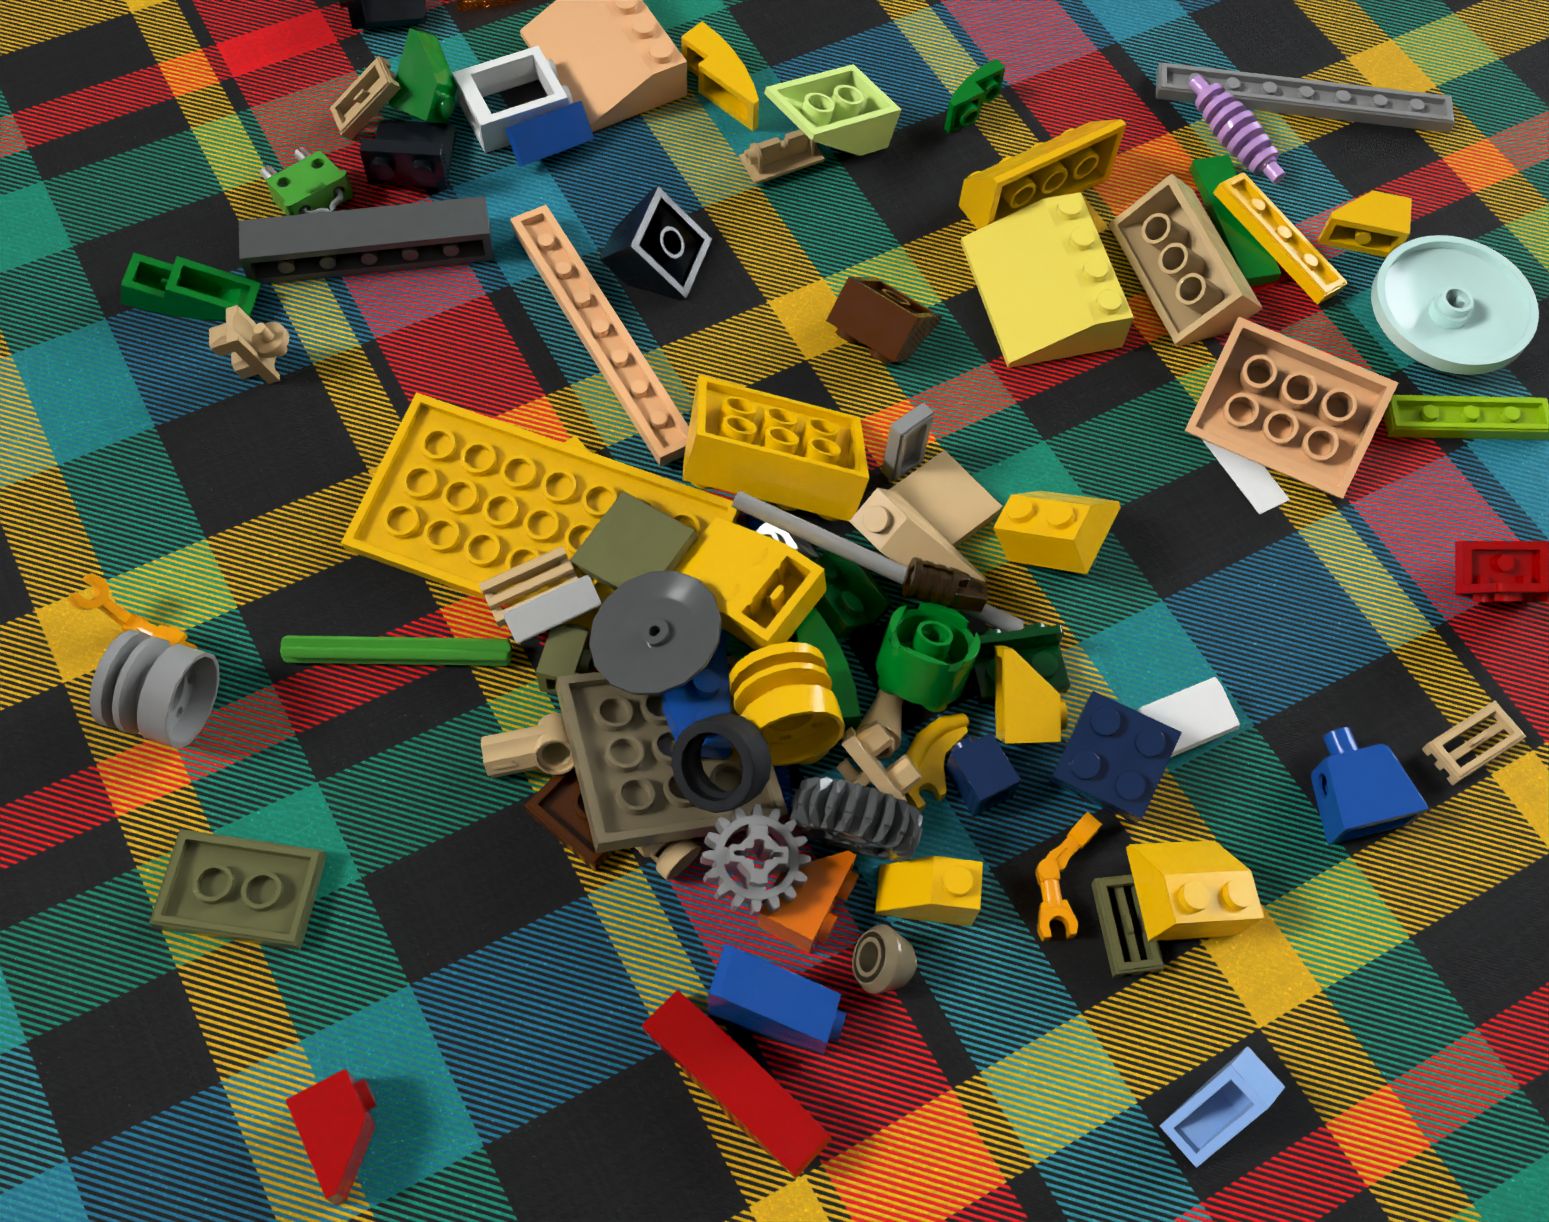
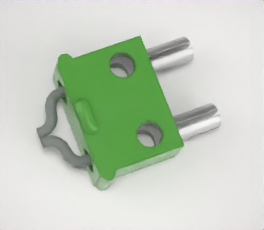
[260,147,354,216]

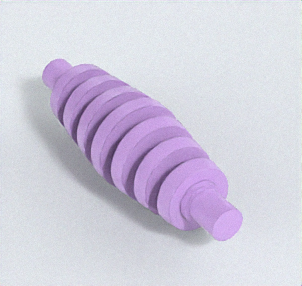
[1189,75,1286,184]

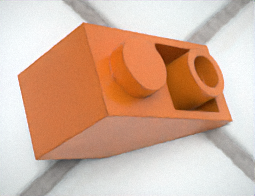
[757,851,859,954]

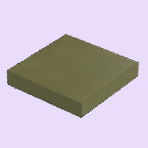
[570,491,698,591]

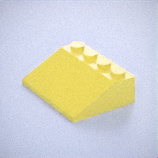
[961,192,1134,368]

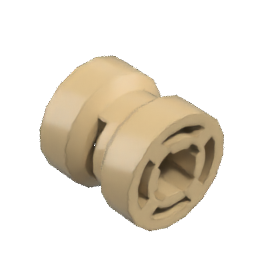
[635,838,701,881]

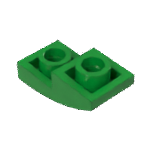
[944,58,1005,134]

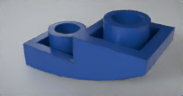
[505,101,595,167]

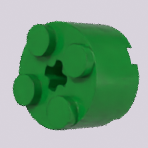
[876,603,981,712]

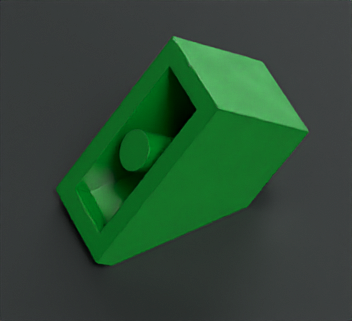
[388,28,457,124]

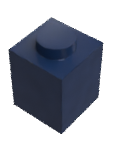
[945,733,1021,817]

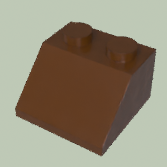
[826,277,942,364]

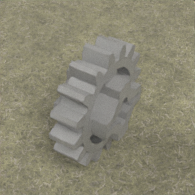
[700,804,811,916]

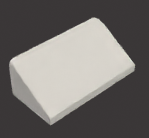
[503,575,602,643]
[1138,677,1240,758]

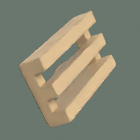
[330,56,401,140]
[479,546,578,628]
[1422,701,1526,786]

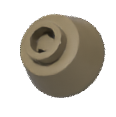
[852,924,917,994]

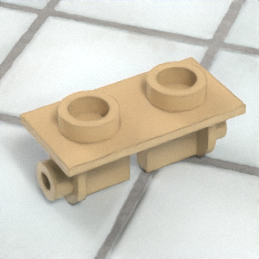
[739,129,825,185]

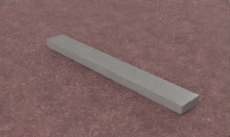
[1156,62,1455,133]

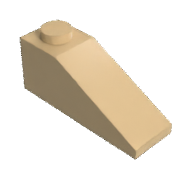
[849,488,988,612]

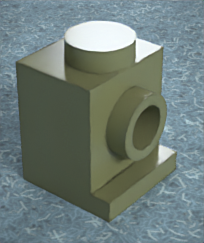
[536,624,594,695]

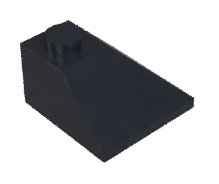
[599,186,712,300]

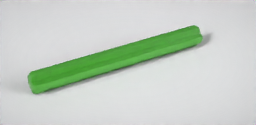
[280,635,512,666]

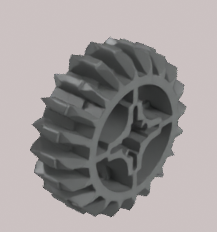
[790,777,923,861]

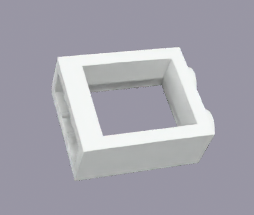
[452,46,573,153]

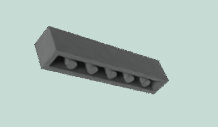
[239,196,494,284]

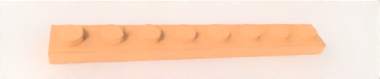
[510,205,689,467]

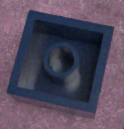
[1049,691,1182,824]

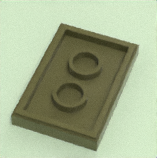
[149,829,327,951]

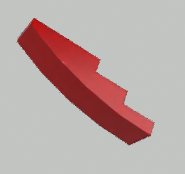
[641,989,832,1179]

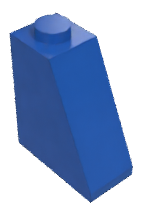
[708,944,847,1054]

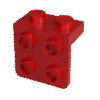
[1455,541,1549,602]

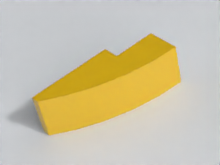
[681,21,759,131]

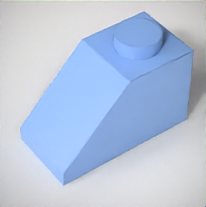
[1160,1046,1285,1168]

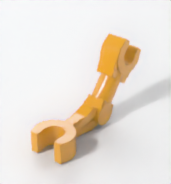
[67,573,197,649]
[1035,811,1102,942]

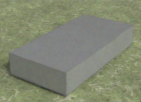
[882,402,934,482]

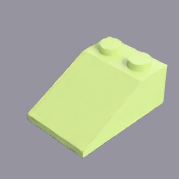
[764,64,901,156]

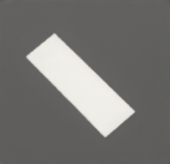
[1203,440,1290,515]

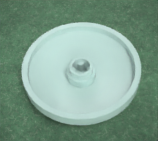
[1371,235,1539,375]

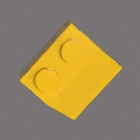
[993,491,1121,574]
[1126,841,1264,941]

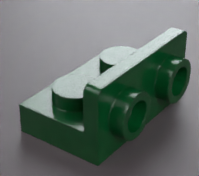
[808,550,893,638]
[971,623,1070,705]

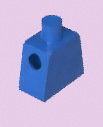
[1311,727,1428,845]

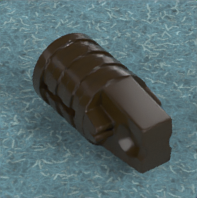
[902,557,988,612]

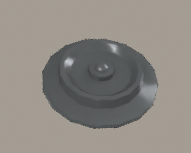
[589,571,722,695]

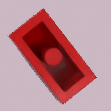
[285,1068,378,1206]

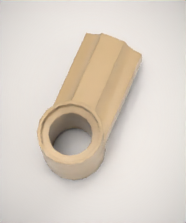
[481,713,575,778]

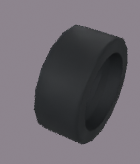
[671,713,772,813]

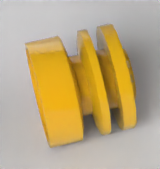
[728,642,845,766]

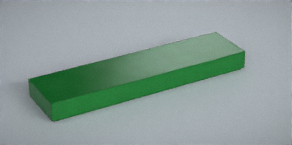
[1189,155,1282,286]

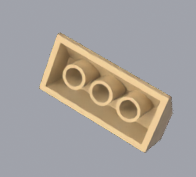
[1108,174,1263,346]

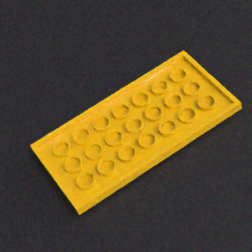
[341,392,740,631]

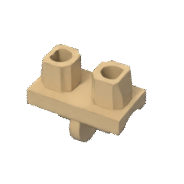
[209,305,290,384]
[836,719,922,802]

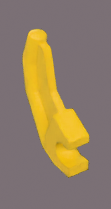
[905,713,970,813]

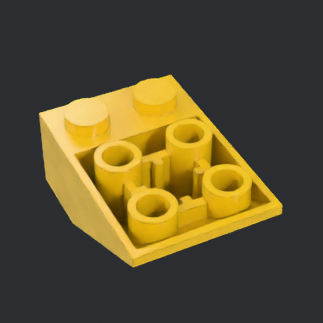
[673,516,826,650]

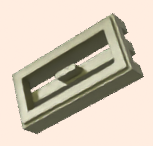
[1091,874,1165,978]

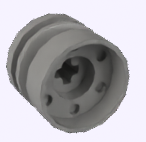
[89,629,220,749]

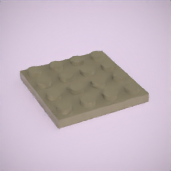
[555,655,788,853]

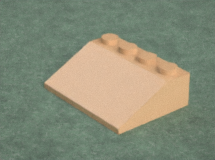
[520,0,687,132]
[1184,317,1398,500]

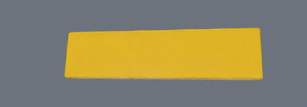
[1213,173,1348,305]

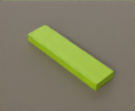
[1383,395,1549,440]

